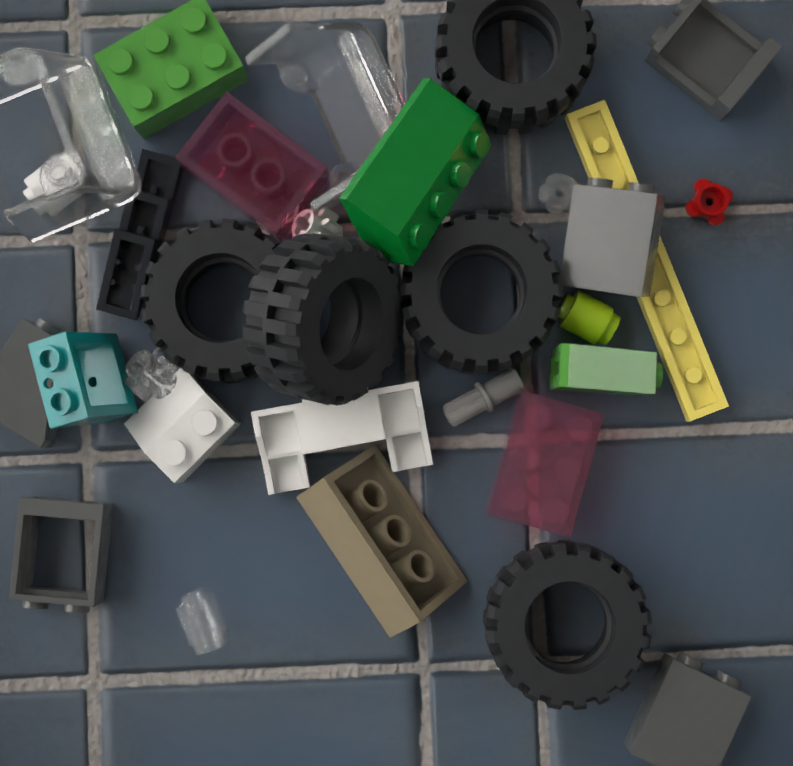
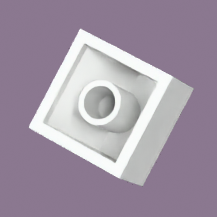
[124,368,241,483]

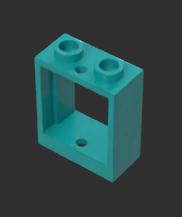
[28,331,138,429]

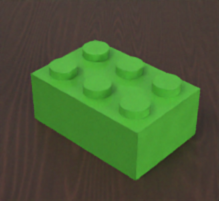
[93,0,249,139]

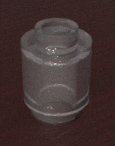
[175,588,228,655]

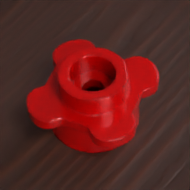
[685,178,733,226]

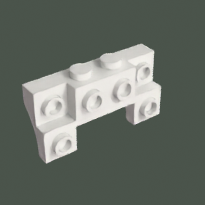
[251,381,433,495]

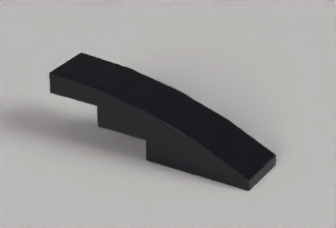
[96,149,185,320]

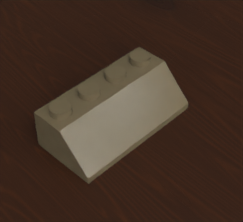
[296,444,468,638]

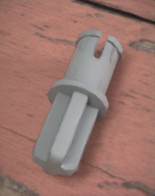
[443,367,525,426]

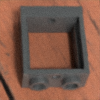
[9,496,113,613]

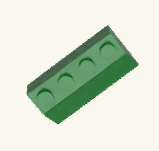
[339,78,492,266]

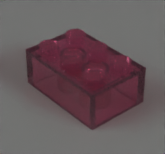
[175,91,330,242]
[484,391,604,537]

